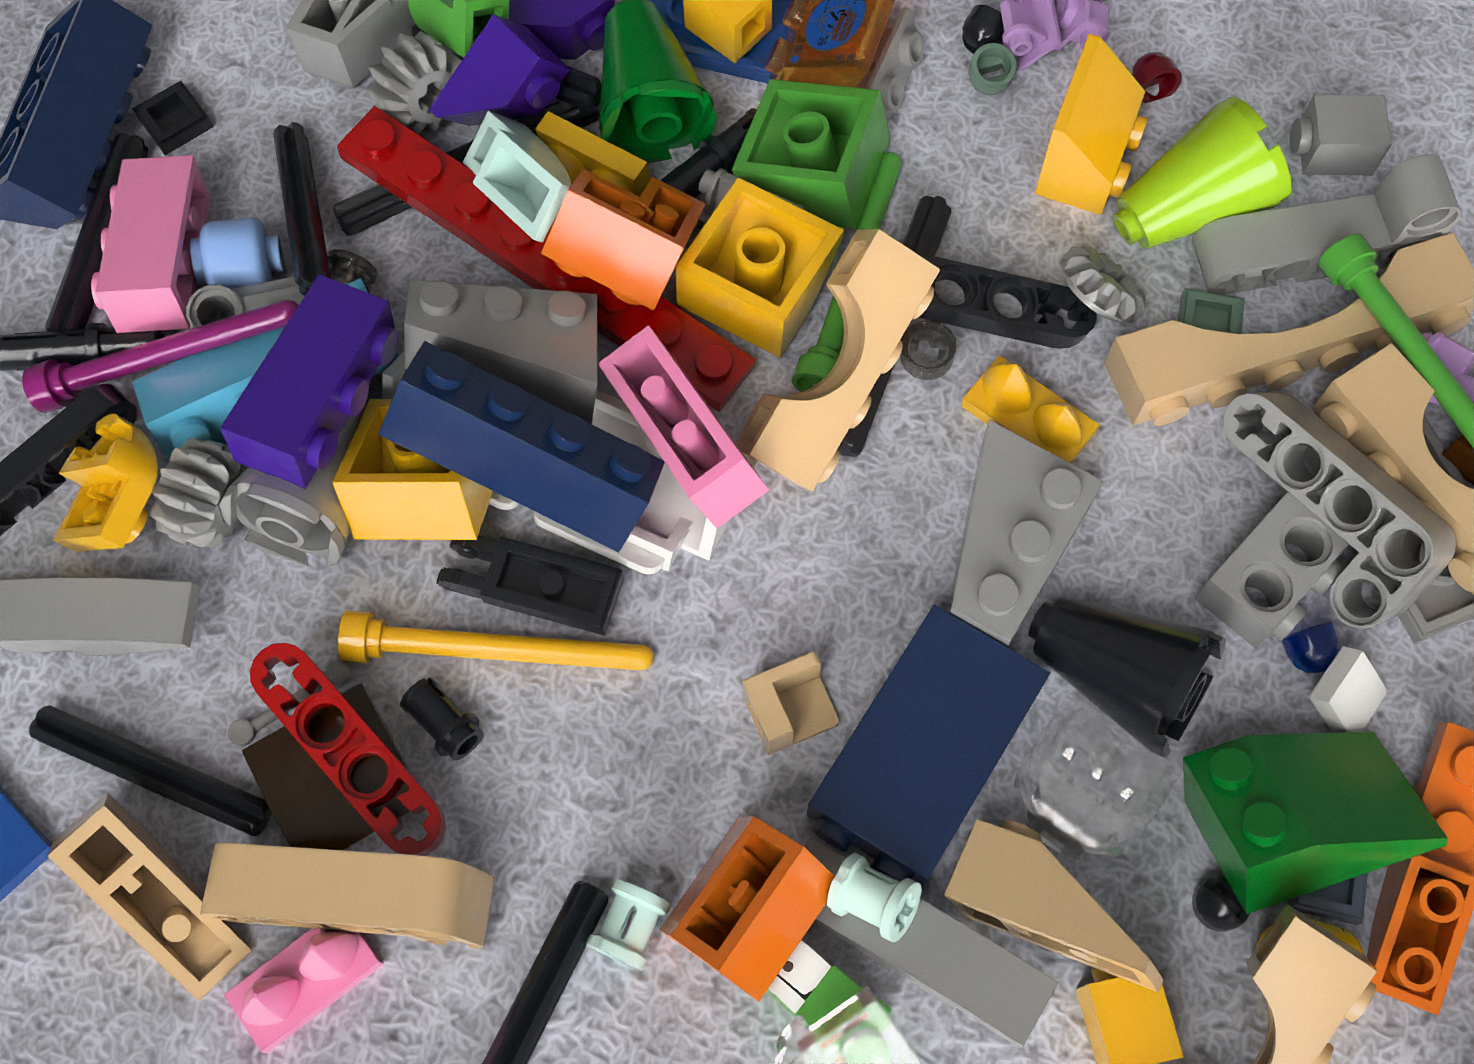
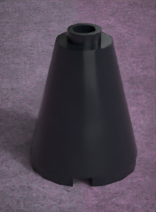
[1028,596,1226,757]

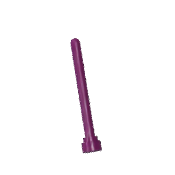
[22,300,299,413]

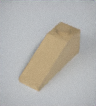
[47,792,252,1001]
[944,819,1164,993]

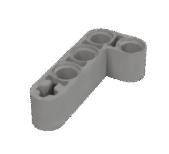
[1192,154,1462,295]
[1223,391,1456,629]

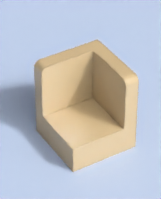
[742,652,839,755]

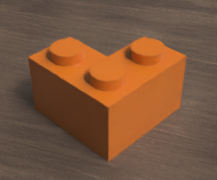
[541,168,706,310]

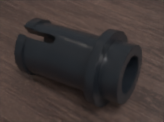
[400,677,483,761]

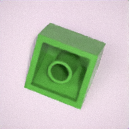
[732,79,890,229]

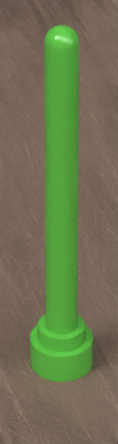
[791,152,902,392]
[1318,233,1474,448]

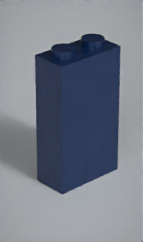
[807,604,1051,889]

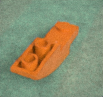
[1367,722,1474,1015]

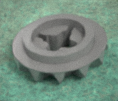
[1061,246,1146,323]

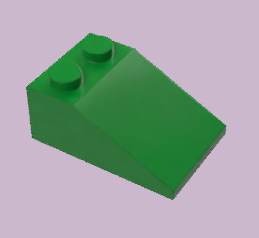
[1183,732,1448,914]

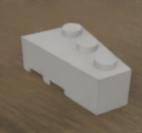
[285,0,415,88]
[947,420,1104,648]

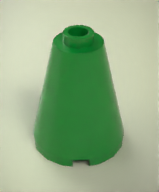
[599,0,717,164]

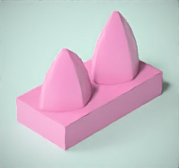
[224,929,384,1053]

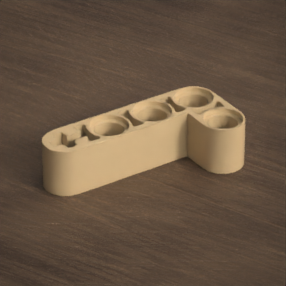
[200,843,495,948]

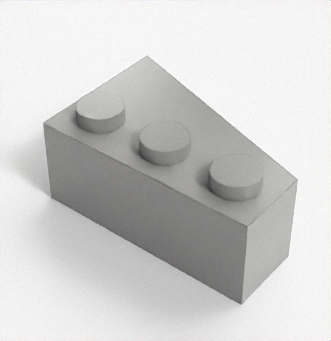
[404,279,597,424]

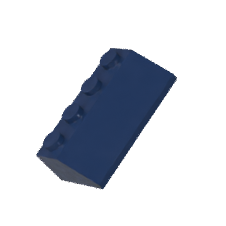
[0,0,153,229]
[378,341,665,553]

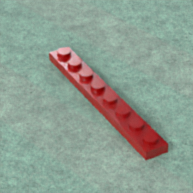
[337,106,756,412]

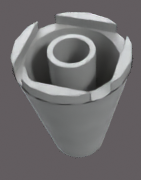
[219,403,367,567]

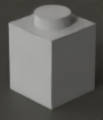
[1290,94,1392,176]

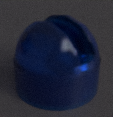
[1281,621,1341,673]

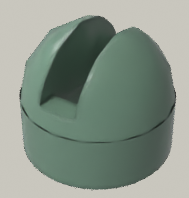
[968,43,1017,95]

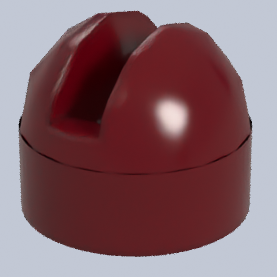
[1132,52,1182,104]

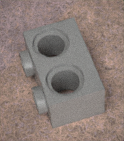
[1194,492,1349,649]

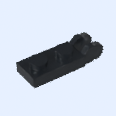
[436,535,624,636]

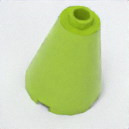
[1113,96,1292,249]

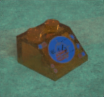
[764,0,895,87]

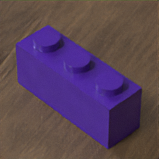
[220,275,399,489]

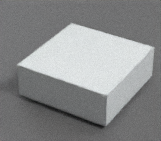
[1309,646,1389,733]

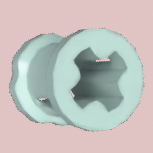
[827,853,922,943]
[586,879,671,970]

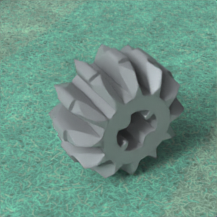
[366,31,462,134]
[150,437,248,549]

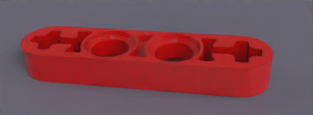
[250,643,446,856]

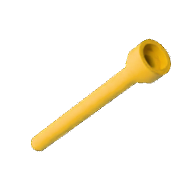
[338,610,654,670]

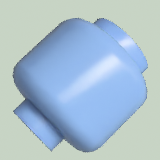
[190,218,285,289]

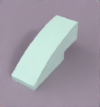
[463,110,571,243]

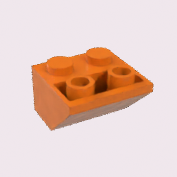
[659,816,835,1002]

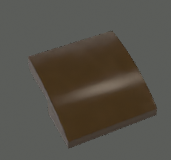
[241,683,413,850]

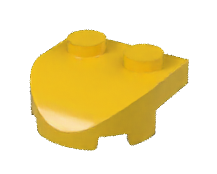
[52,414,158,552]

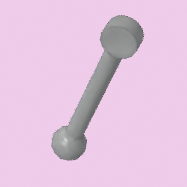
[228,660,352,746]

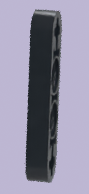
[913,251,1097,349]
[0,384,138,536]

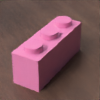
[91,155,209,333]
[598,325,769,528]

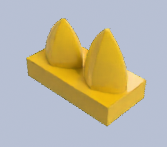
[535,111,651,196]
[961,355,1100,464]

